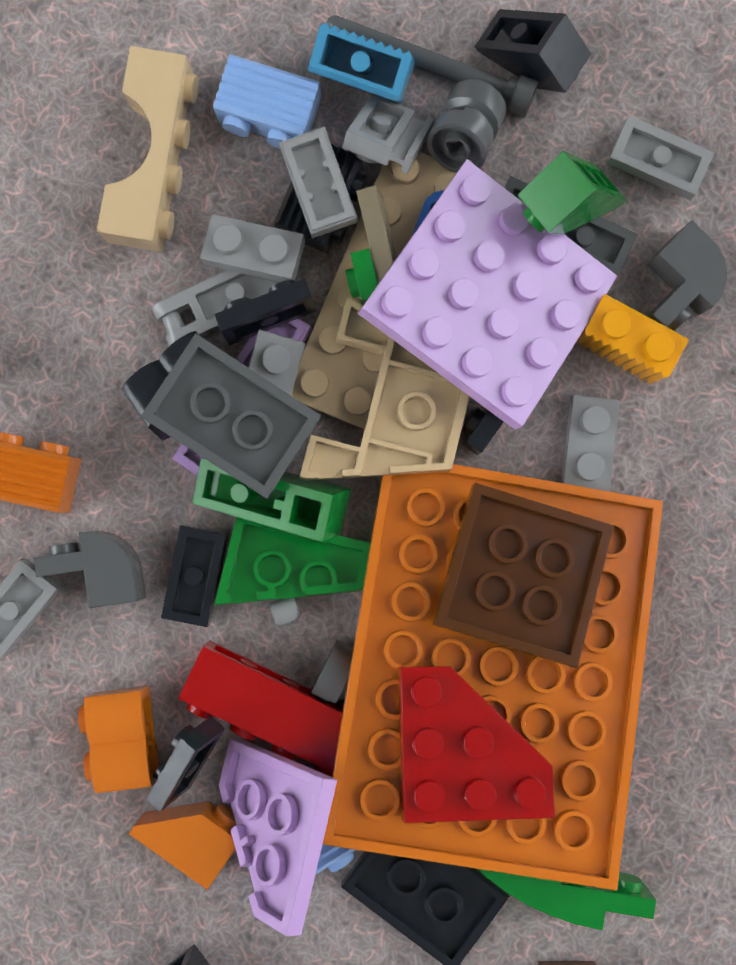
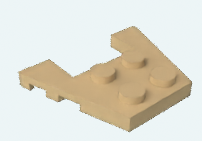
[299,297,470,481]

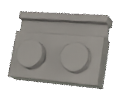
[342,94,435,174]

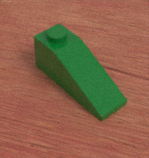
[518,150,627,235]
[192,458,351,542]

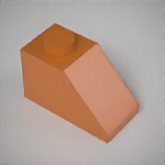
[129,801,236,890]

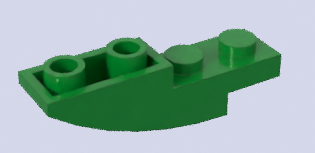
[478,869,656,931]

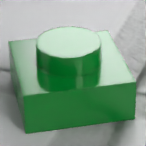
[345,248,378,304]

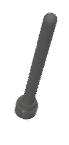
[327,15,539,118]

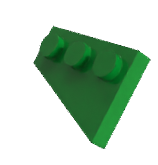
[214,517,370,606]

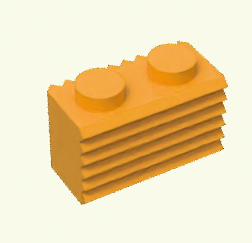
[575,293,689,385]

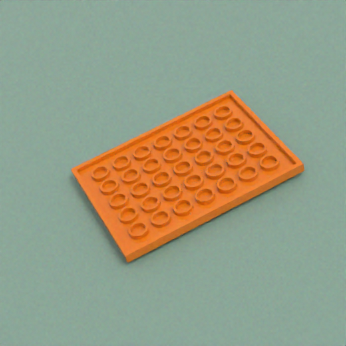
[322,464,663,891]

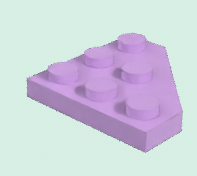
[218,739,337,936]

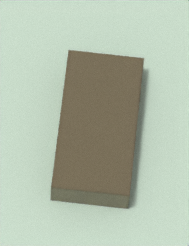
[356,185,397,284]

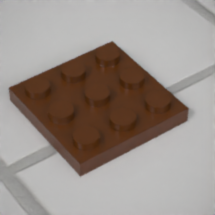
[432,483,614,668]

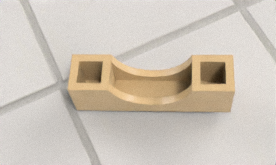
[96,46,199,252]

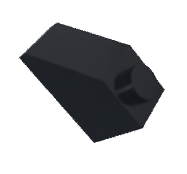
[475,9,591,93]

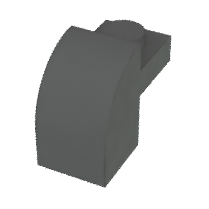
[646,220,727,331]
[34,531,146,608]

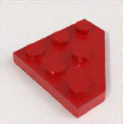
[399,666,555,823]

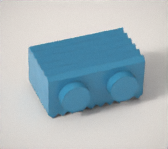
[308,22,415,104]

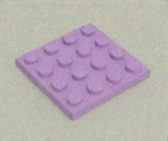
[358,159,617,430]

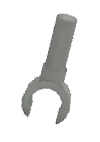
[270,598,301,627]

